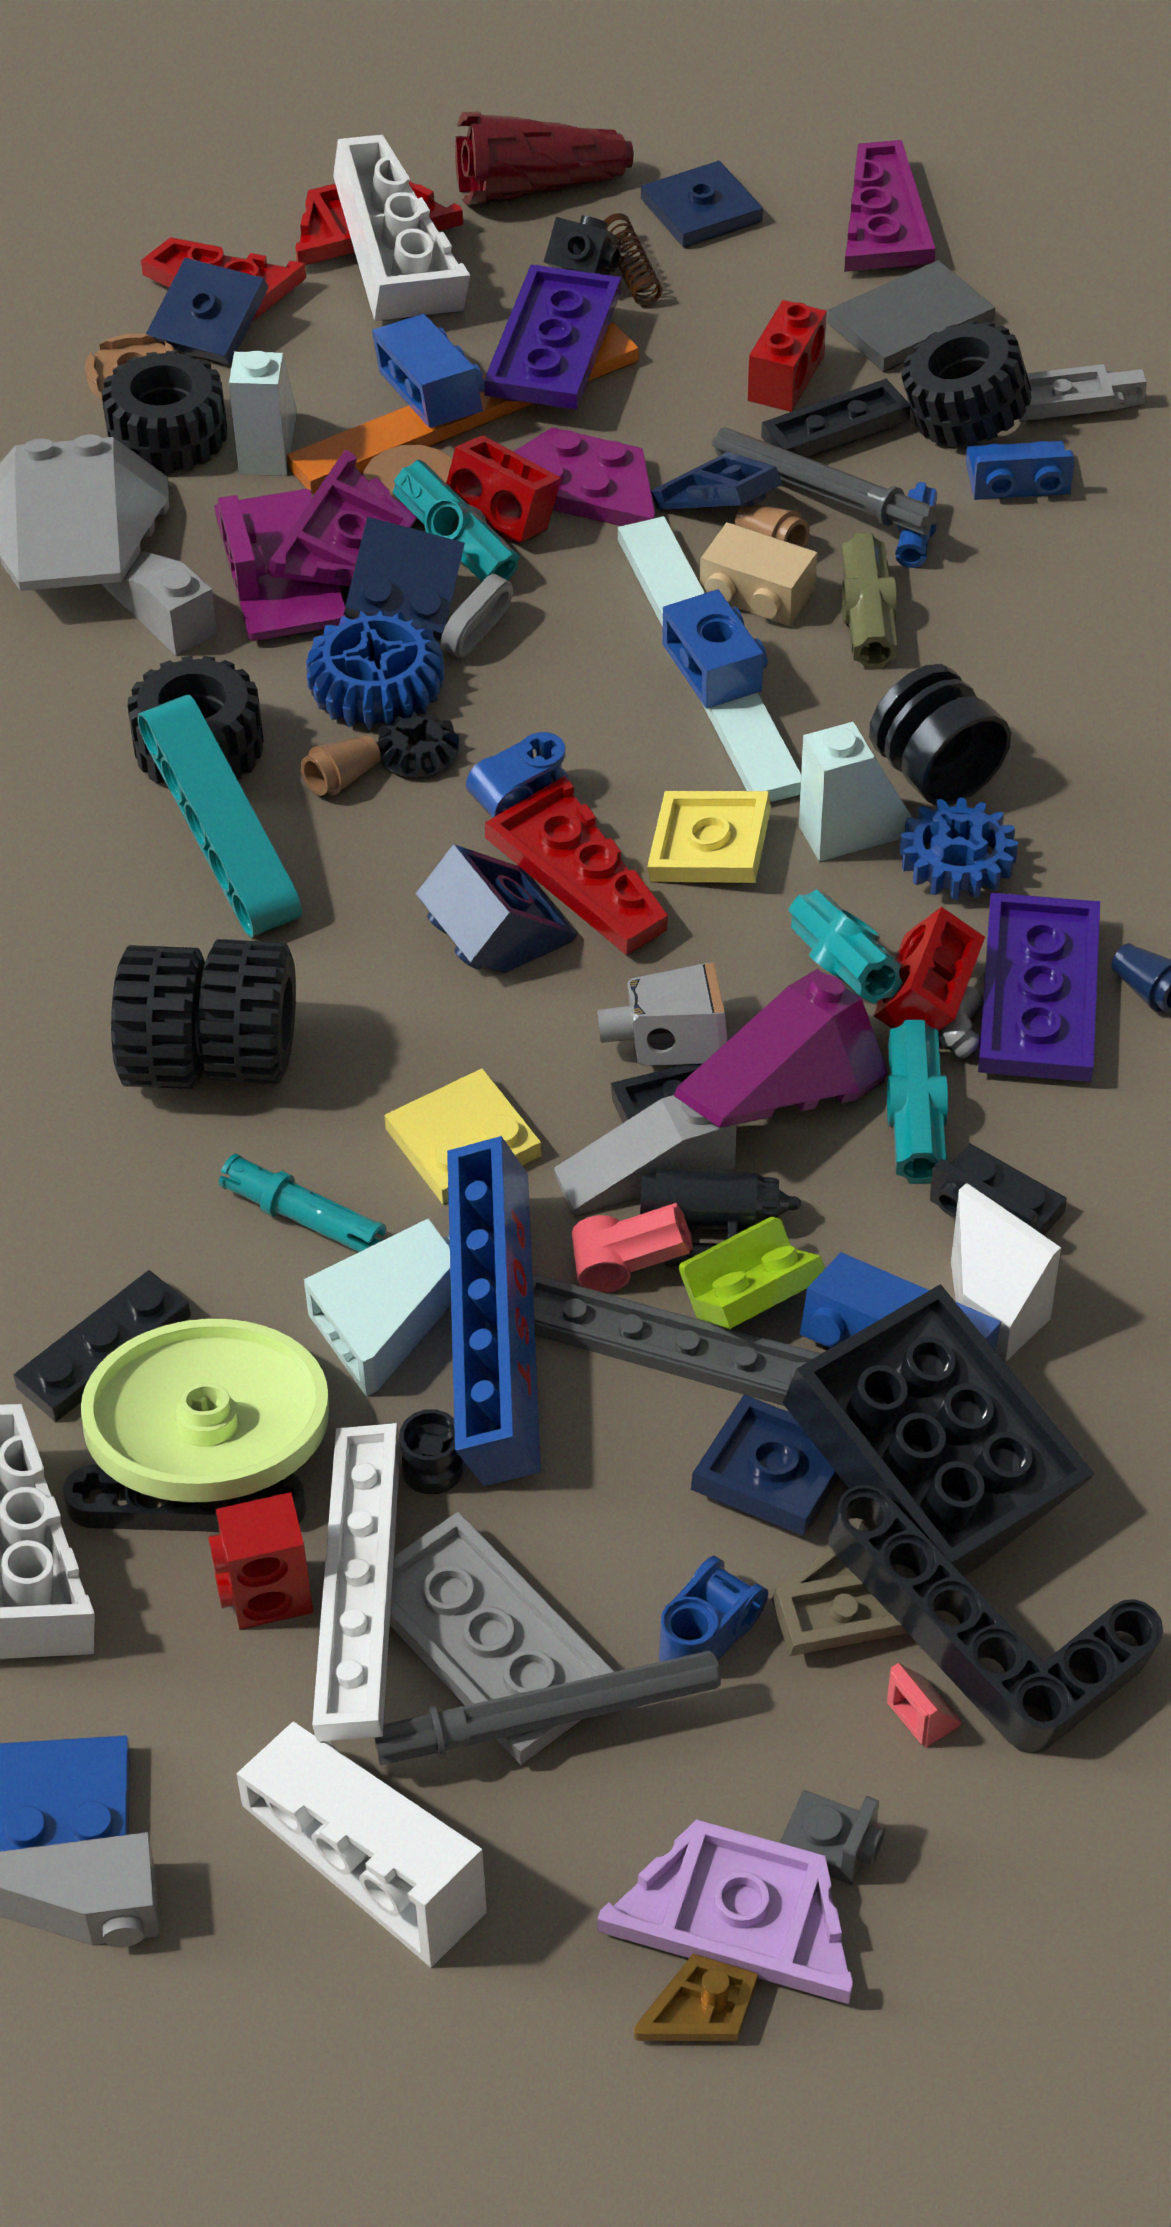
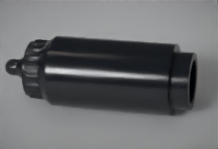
[640,1169,801,1266]

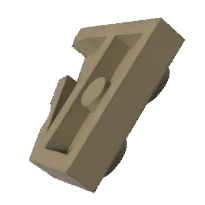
[772,1520,907,1656]

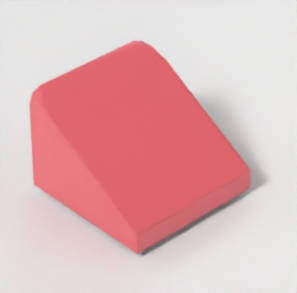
[887,1663,962,1748]

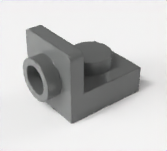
[779,1789,886,1885]

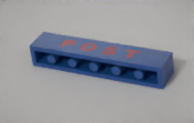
[447,1136,541,1486]

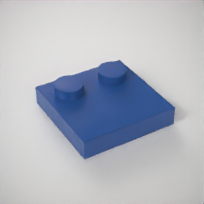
[0,1735,130,1852]

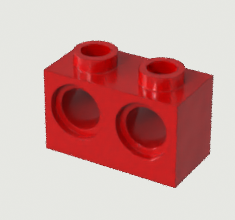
[748,300,827,412]
[446,435,562,542]
[873,906,985,1031]
[208,1492,313,1630]

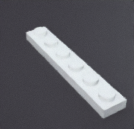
[312,1423,400,1742]

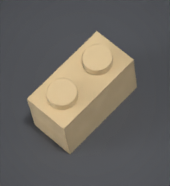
[700,522,817,626]

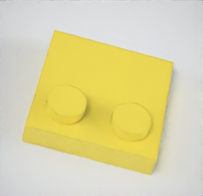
[647,791,771,883]
[384,1068,542,1205]

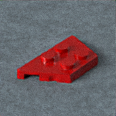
[295,181,463,265]

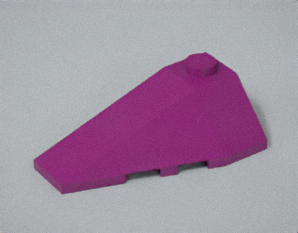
[674,969,888,1128]

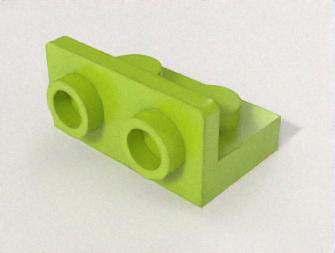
[679,1217,825,1329]

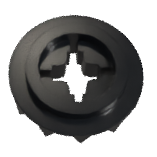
[376,710,459,777]

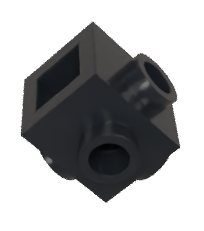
[544,215,621,275]

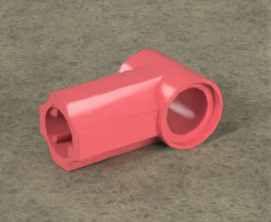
[572,1203,693,1294]

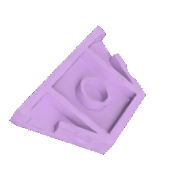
[597,1820,853,2004]

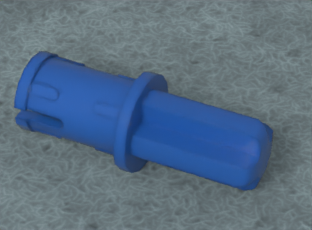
[895,482,937,568]

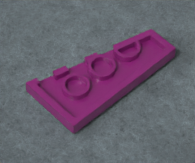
[844,140,936,272]

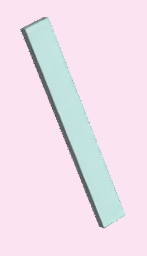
[618,516,801,802]

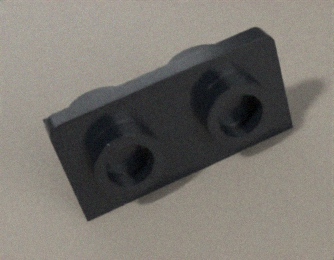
[930,1143,1067,1236]

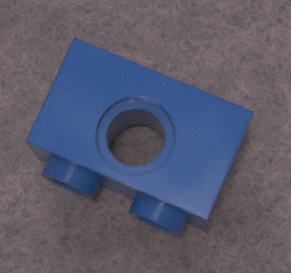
[662,589,768,709]

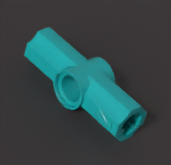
[392,460,520,582]
[788,889,903,1004]
[887,1020,948,1184]

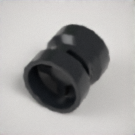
[399,1409,463,1494]

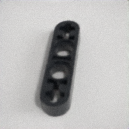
[63,1465,306,1532]

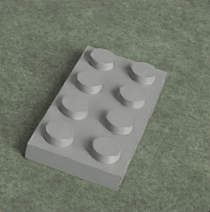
[390,1512,614,1765]

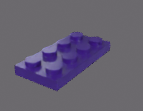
[484,264,621,409]
[978,893,1100,1082]

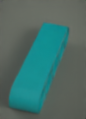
[137,695,302,938]

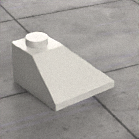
[951,1183,1061,1362]

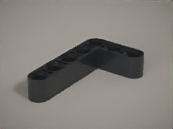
[827,1485,1163,1753]

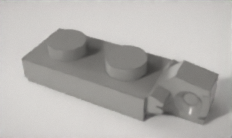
[1019,364,1147,421]

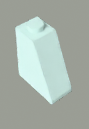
[229,351,297,476]
[799,722,912,862]
[304,1219,451,1397]

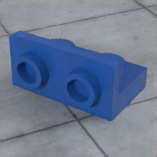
[966,441,1075,500]

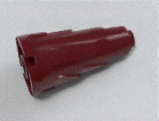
[455,111,634,205]

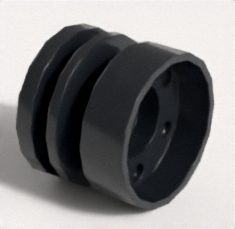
[869,664,1012,806]

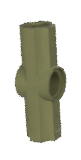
[841,533,898,669]

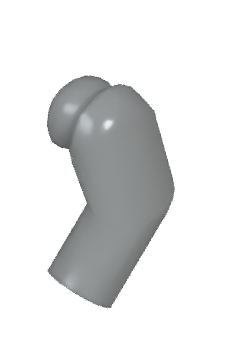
[938,986,983,1059]

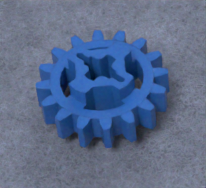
[899,798,1018,900]

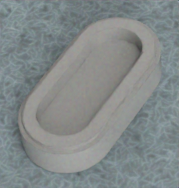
[441,574,513,658]

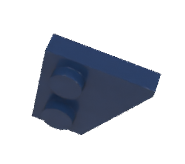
[651,452,782,510]

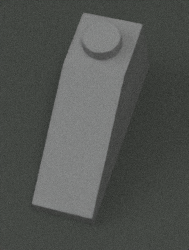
[102,550,218,656]
[554,1095,737,1217]
[0,1832,160,1947]

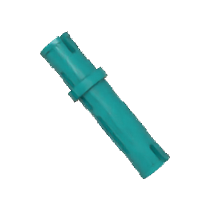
[218,1153,386,1252]

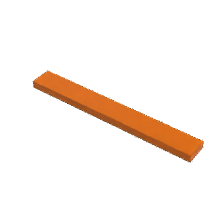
[287,323,639,494]

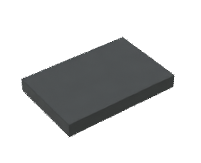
[827,260,995,371]

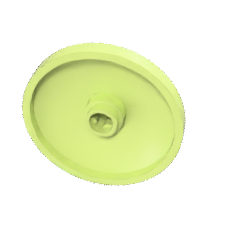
[81,1319,329,1502]

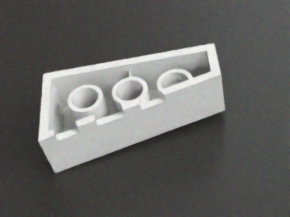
[333,135,470,321]
[0,1404,95,1659]
[236,1721,487,1968]

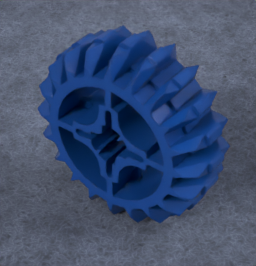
[306,609,445,730]

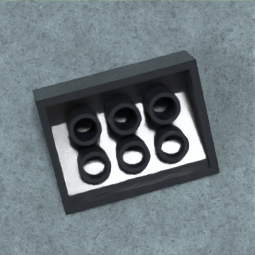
[782,1284,1094,1576]

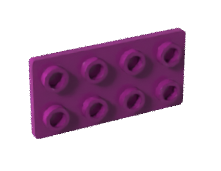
[214,489,347,641]

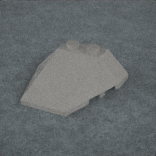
[0,434,169,591]

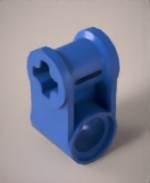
[466,732,568,818]
[659,1555,769,1661]

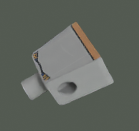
[597,962,727,1066]

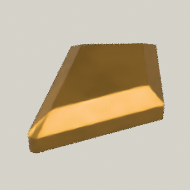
[633,1953,758,2041]

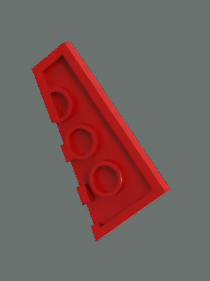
[485,775,668,956]

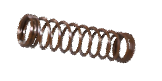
[604,213,663,306]

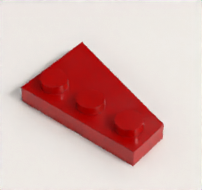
[141,237,307,322]

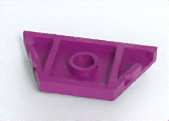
[513,427,655,526]
[266,450,416,586]

